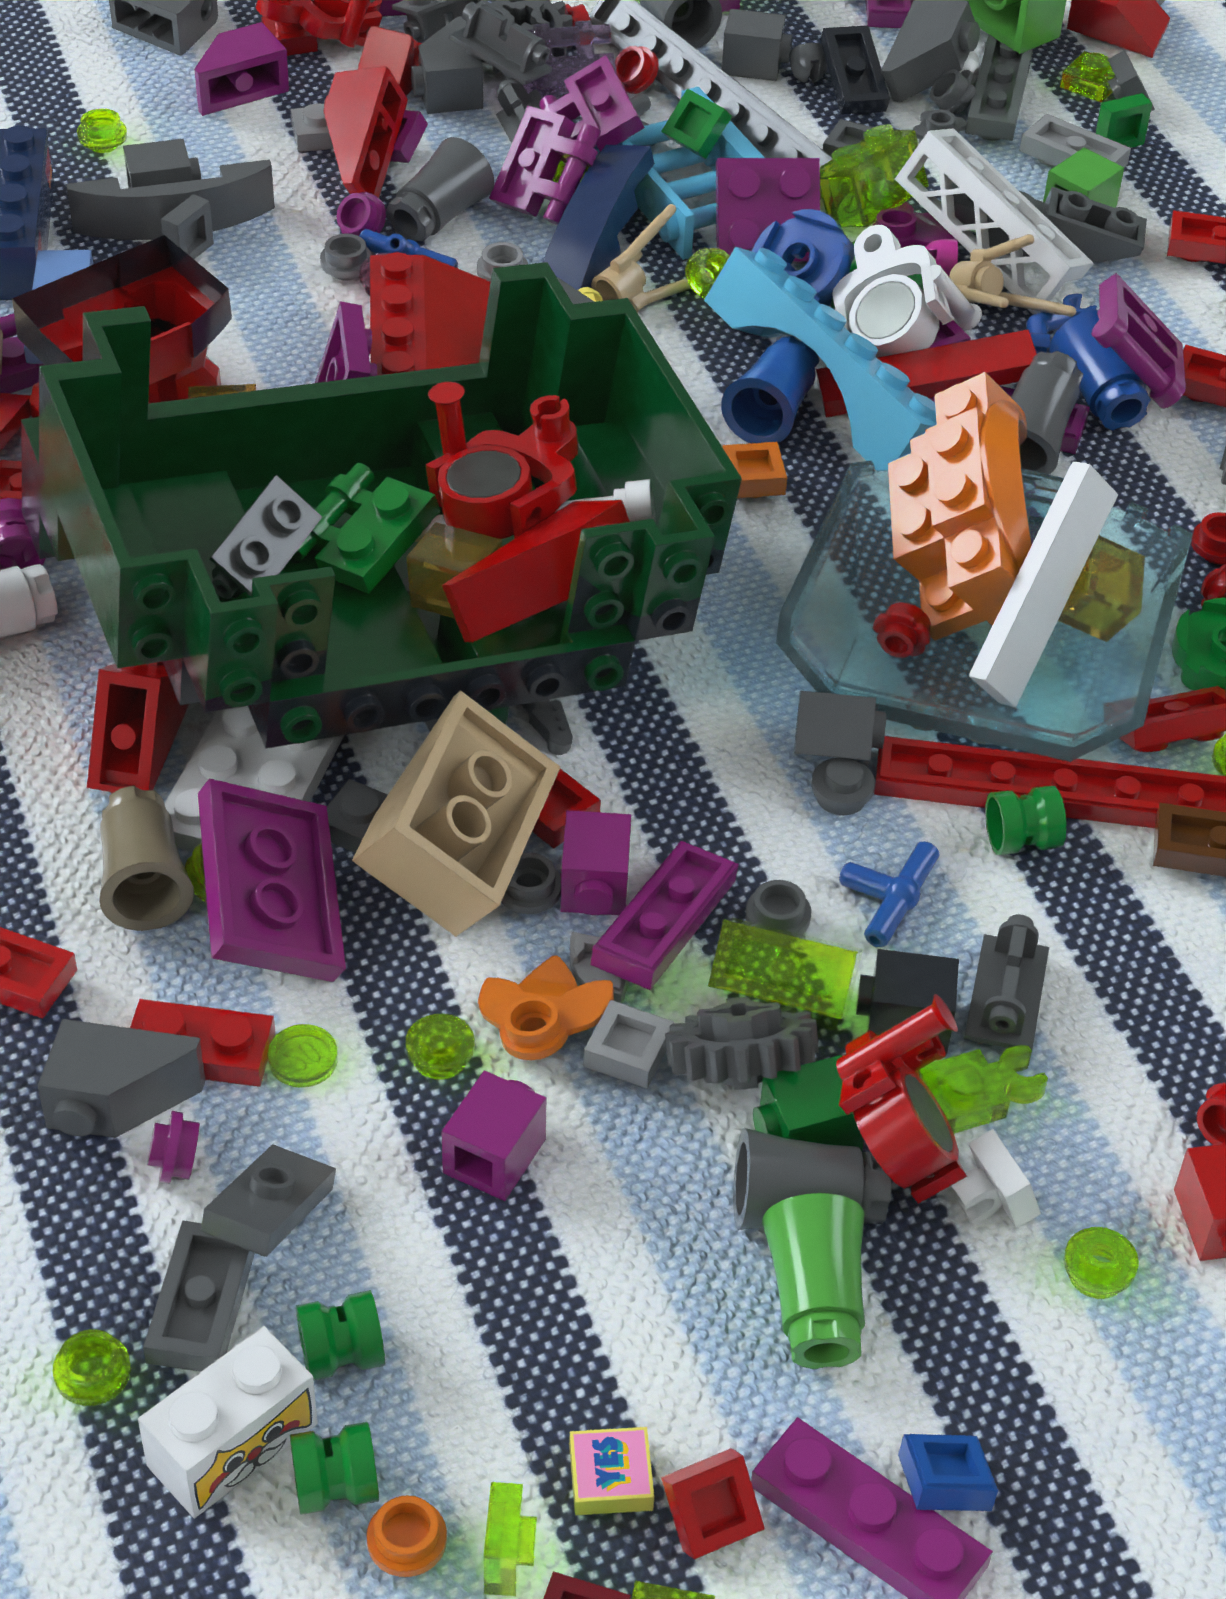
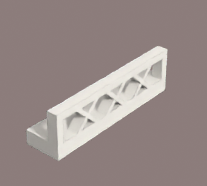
[895,128,1094,315]

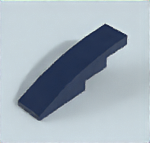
[542,144,655,290]

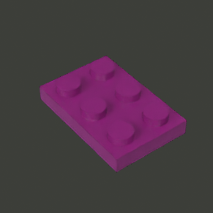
[198,778,346,982]

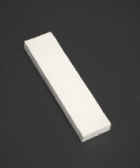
[969,462,1118,707]

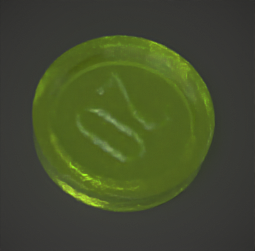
[268,1024,338,1087]

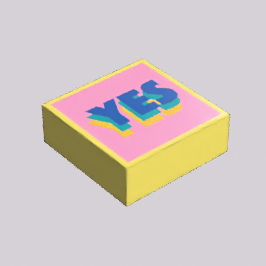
[569,1427,654,1516]

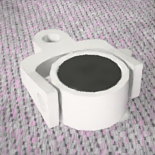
[832,225,982,358]

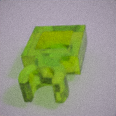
[918,1045,1048,1133]

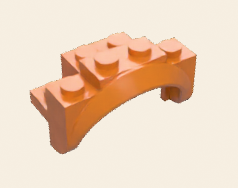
[888,372,1032,641]

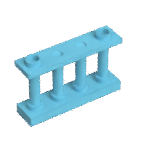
[594,86,765,260]

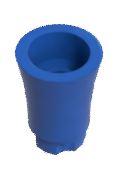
[1049,310,1151,430]
[721,336,820,443]

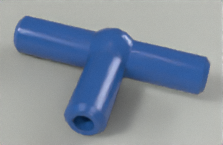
[359,229,458,268]
[839,841,940,947]

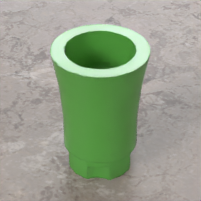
[762,1193,865,1369]

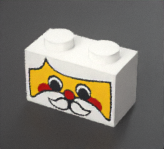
[138,1326,318,1519]

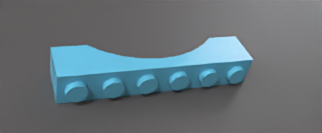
[704,247,937,480]

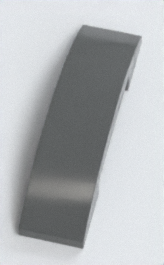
[66,159,275,240]

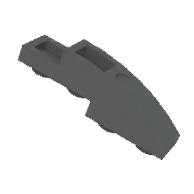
[940,181,1147,262]

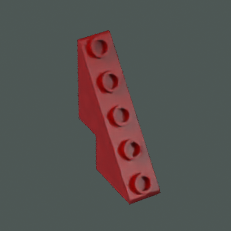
[87,662,189,794]

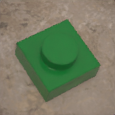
[661,88,732,159]
[1096,93,1152,148]

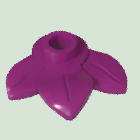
[872,199,959,248]

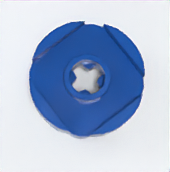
[752,209,855,306]

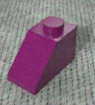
[194,22,289,116]

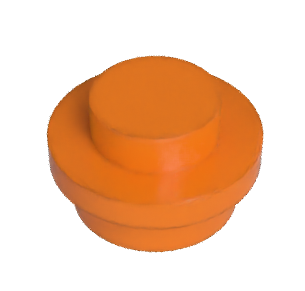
[367,1495,447,1577]

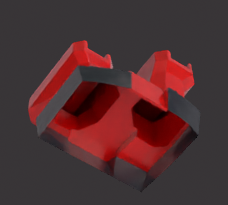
[12,235,232,418]

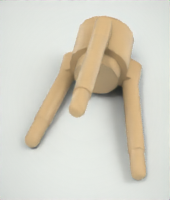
[591,204,717,312]
[949,234,1076,317]

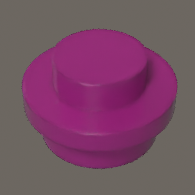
[336,192,386,236]
[147,1111,200,1184]

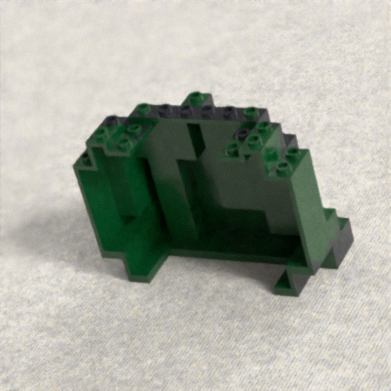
[21,262,742,749]

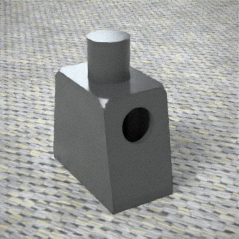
[109,0,218,56]

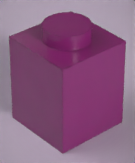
[560,811,632,916]
[442,1070,547,1201]

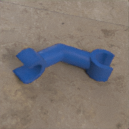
[1026,293,1097,354]

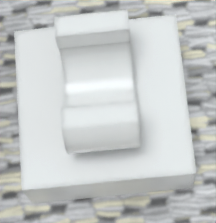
[951,1129,1041,1228]

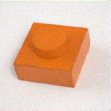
[722,442,787,498]

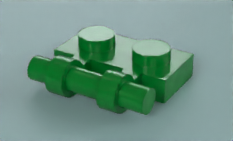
[291,463,441,594]

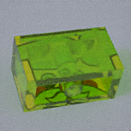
[820,124,929,227]
[708,918,863,1019]

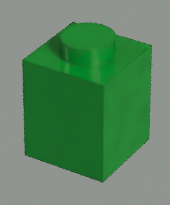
[753,1055,864,1151]

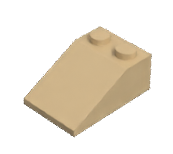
[352,691,560,937]

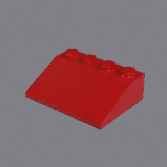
[370,252,491,376]

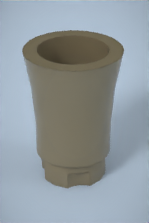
[99,786,194,931]

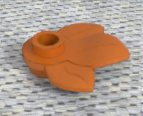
[478,955,614,1060]

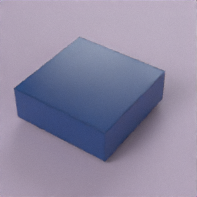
[898,1434,998,1511]

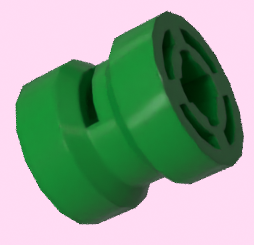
[985,786,1067,855]
[295,1290,385,1381]
[290,1422,379,1515]

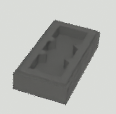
[200,1144,336,1257]

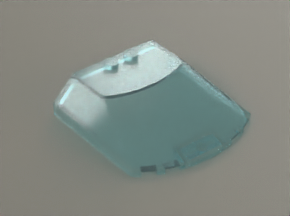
[776,460,1193,762]

